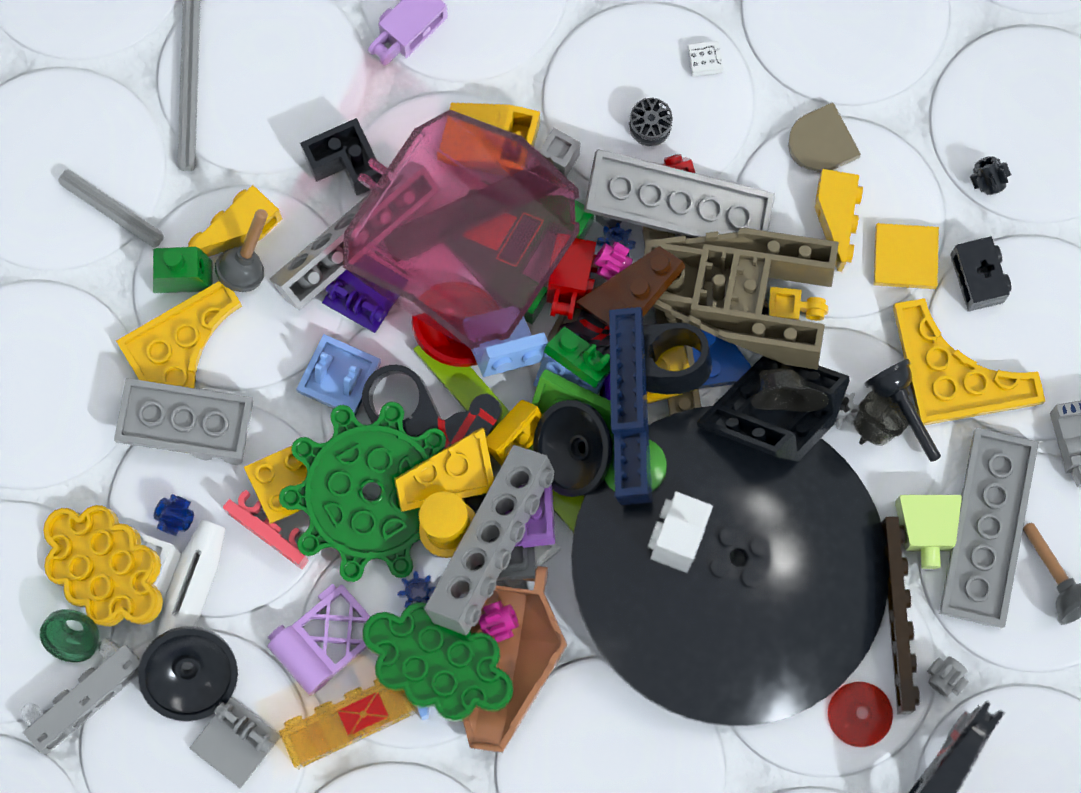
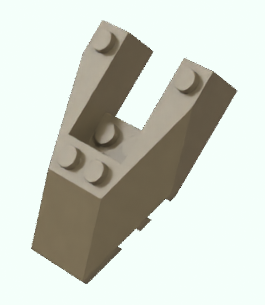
[644,228,839,370]

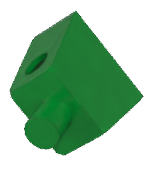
[153,247,213,293]

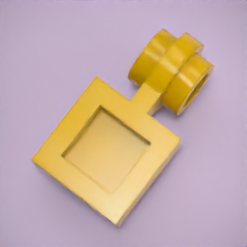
[769,287,828,321]

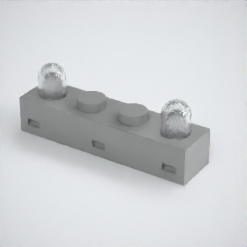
[21,638,140,755]

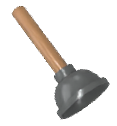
[215,209,268,292]
[1023,523,1081,625]

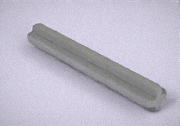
[58,170,164,248]

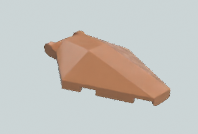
[462,566,568,753]

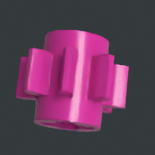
[593,242,633,280]
[479,600,519,643]

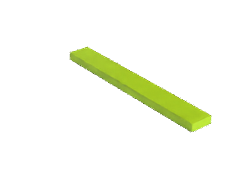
[413,345,584,532]

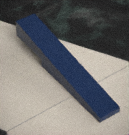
[609,307,653,505]

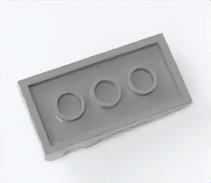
[114,378,253,465]

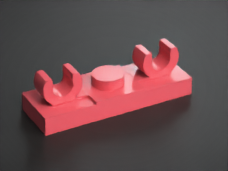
[222,490,309,569]

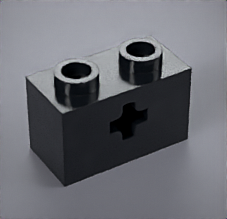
[950,236,1012,312]

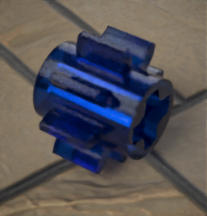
[597,222,636,257]
[153,494,194,536]
[398,571,436,609]

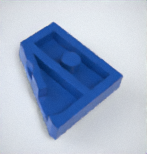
[692,329,751,389]

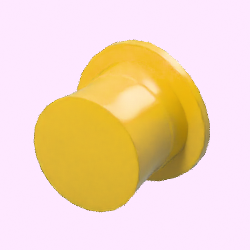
[419,491,475,558]

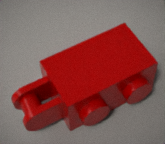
[546,235,598,320]

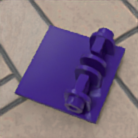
[322,256,408,333]

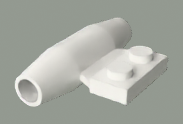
[140,520,226,638]

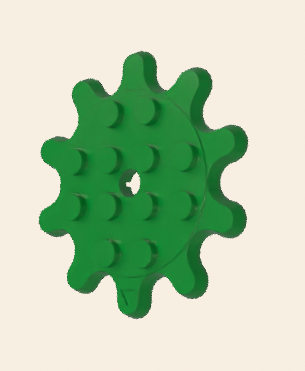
[279,402,446,582]

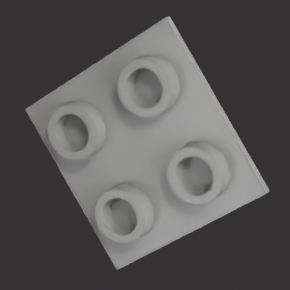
[189,697,281,789]

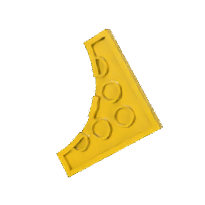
[116,281,242,388]
[893,298,1046,425]

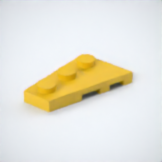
[394,427,494,512]

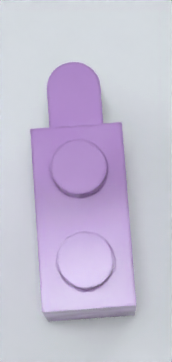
[368,0,448,65]

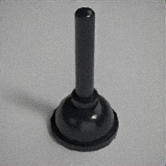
[864,359,941,462]

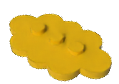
[43,505,163,627]

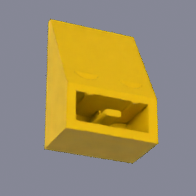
[436,103,540,177]

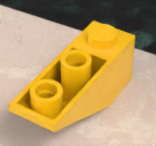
[814,169,863,272]
[188,185,282,257]

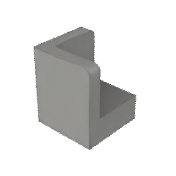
[538,128,580,179]

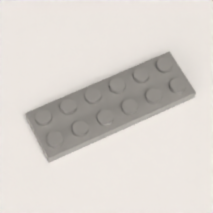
[583,149,775,238]
[939,428,1039,629]

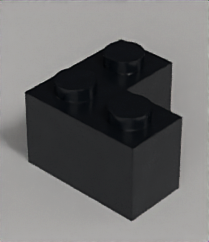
[300,118,384,196]

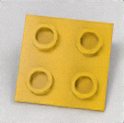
[244,446,307,524]

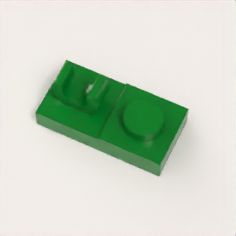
[544,326,610,389]

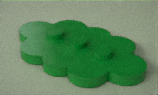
[362,602,513,722]

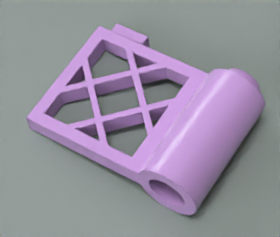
[267,584,370,696]

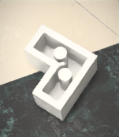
[648,492,713,573]

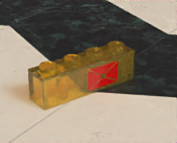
[279,679,416,770]

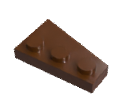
[576,246,686,327]

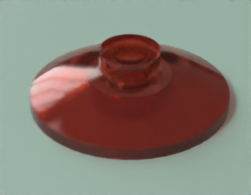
[827,682,893,747]

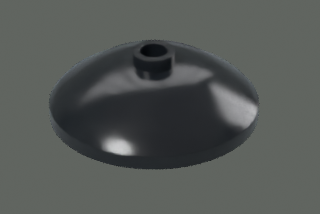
[533,400,612,497]
[138,626,238,721]

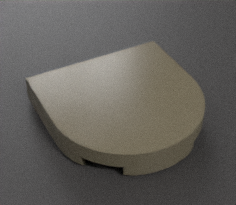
[788,102,861,173]

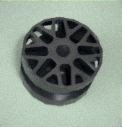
[629,97,673,147]

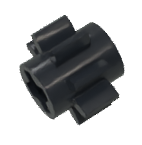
[970,156,1011,195]

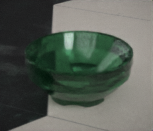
[39,609,100,663]

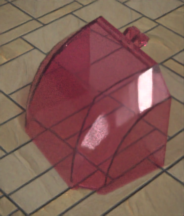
[343,110,580,349]

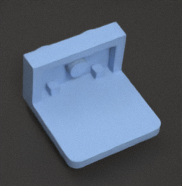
[462,308,548,377]

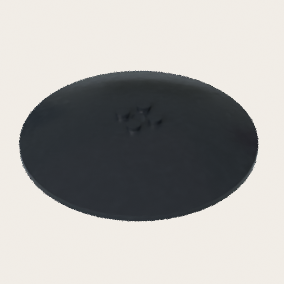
[571,406,889,726]

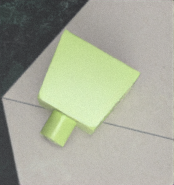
[895,495,962,569]

